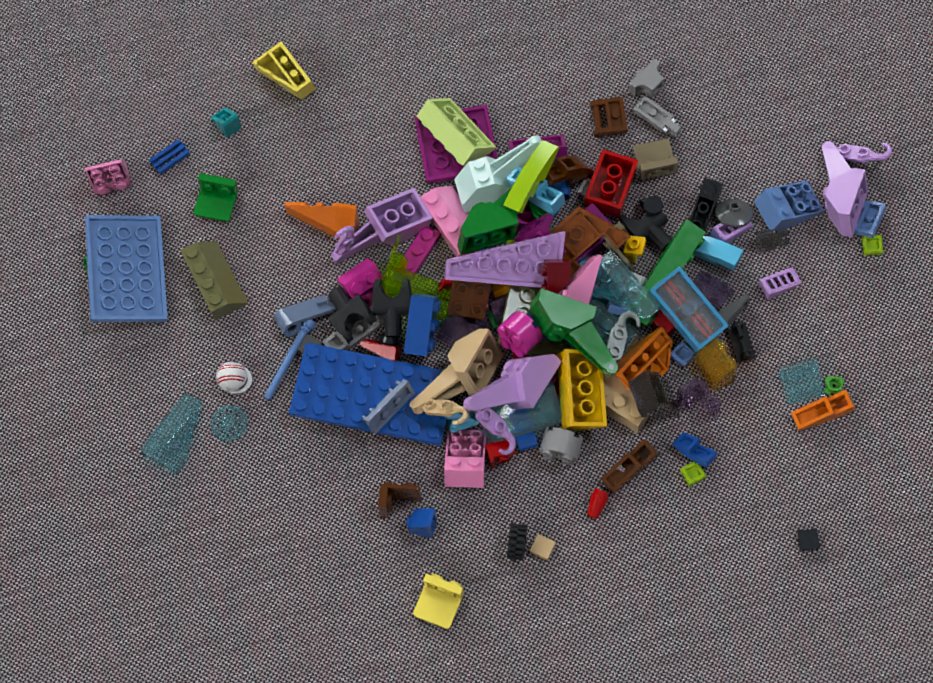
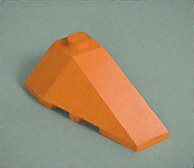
[284,202,360,239]

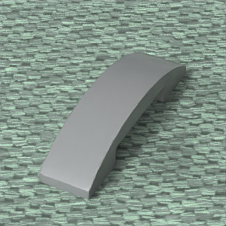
[322,305,384,350]

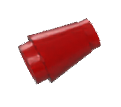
[587,488,609,519]

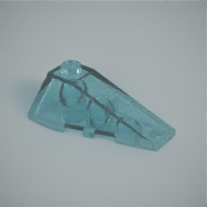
[592,250,661,319]
[141,393,202,475]

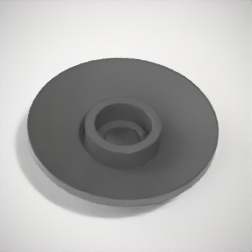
[715,199,753,227]

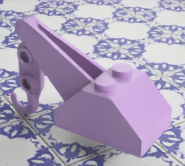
[822,141,892,237]
[331,188,433,263]
[464,354,562,455]

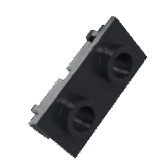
[727,321,756,363]

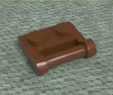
[590,97,627,138]

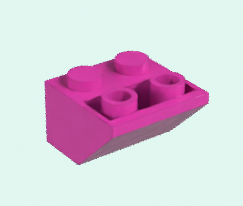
[337,258,393,307]

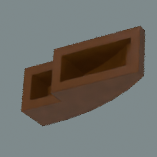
[601,439,660,493]

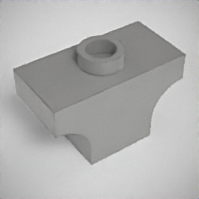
[629,59,665,99]

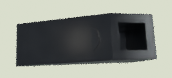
[689,177,725,232]

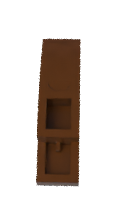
[545,155,594,186]

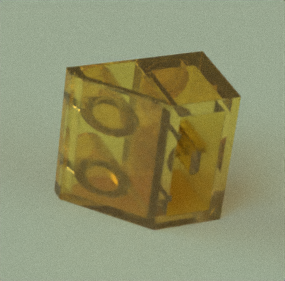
[695,337,738,392]

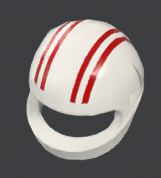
[216,362,252,394]

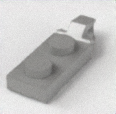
[633,96,681,137]

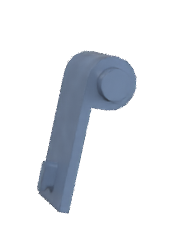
[274,295,335,337]

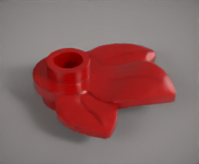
[437,278,453,293]

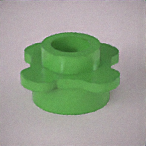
[824,376,844,395]

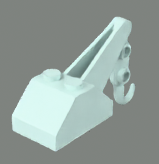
[454,136,542,213]

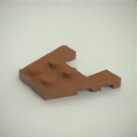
[550,206,631,277]

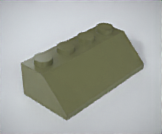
[180,241,248,320]

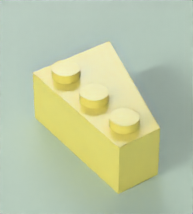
[252,41,316,100]

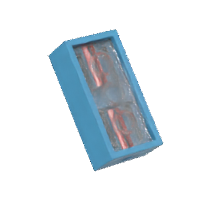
[647,266,729,352]

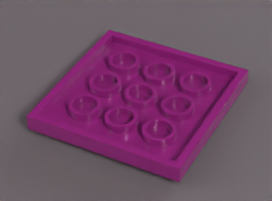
[414,105,498,184]

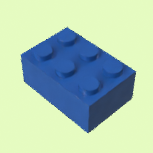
[404,293,441,357]

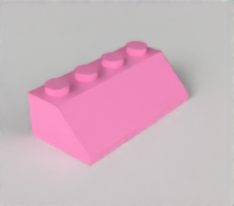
[420,186,486,257]

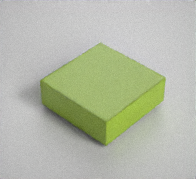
[862,235,883,256]
[680,461,707,487]

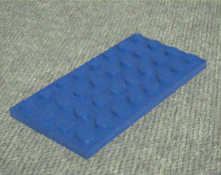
[289,342,451,447]

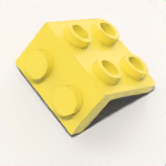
[413,573,464,629]

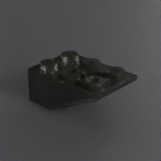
[628,371,681,417]

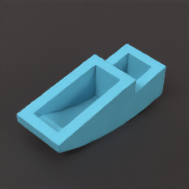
[506,166,565,215]
[693,236,743,271]

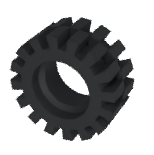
[507,523,527,561]

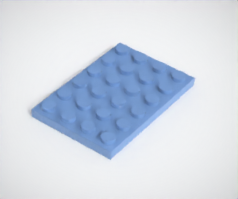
[84,215,168,322]

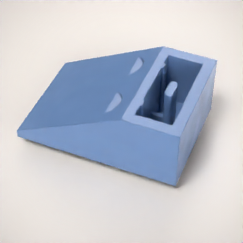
[754,181,825,232]

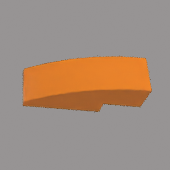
[791,389,856,430]

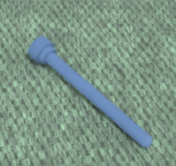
[264,319,316,400]

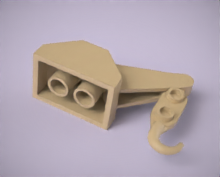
[410,328,504,425]

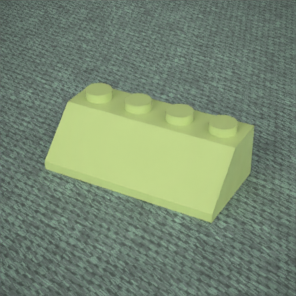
[417,98,496,166]

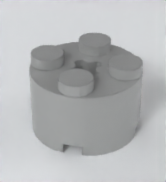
[540,427,583,466]

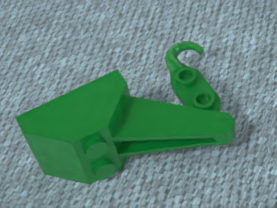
[457,188,553,255]

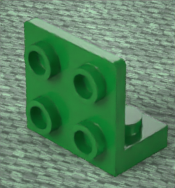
[193,173,239,222]

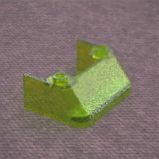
[381,234,451,318]

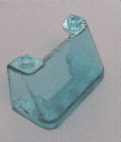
[483,380,562,442]

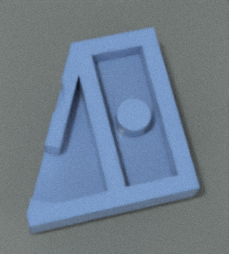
[854,200,886,238]

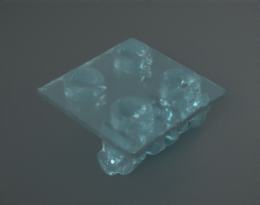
[778,358,825,405]

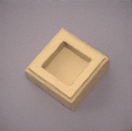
[529,534,556,561]

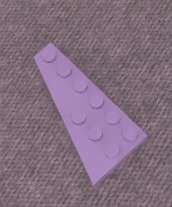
[444,231,565,288]

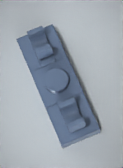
[362,379,415,434]

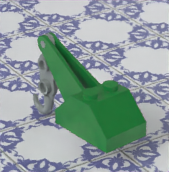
[529,289,641,376]

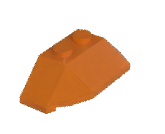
[616,327,673,393]

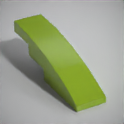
[503,140,560,213]

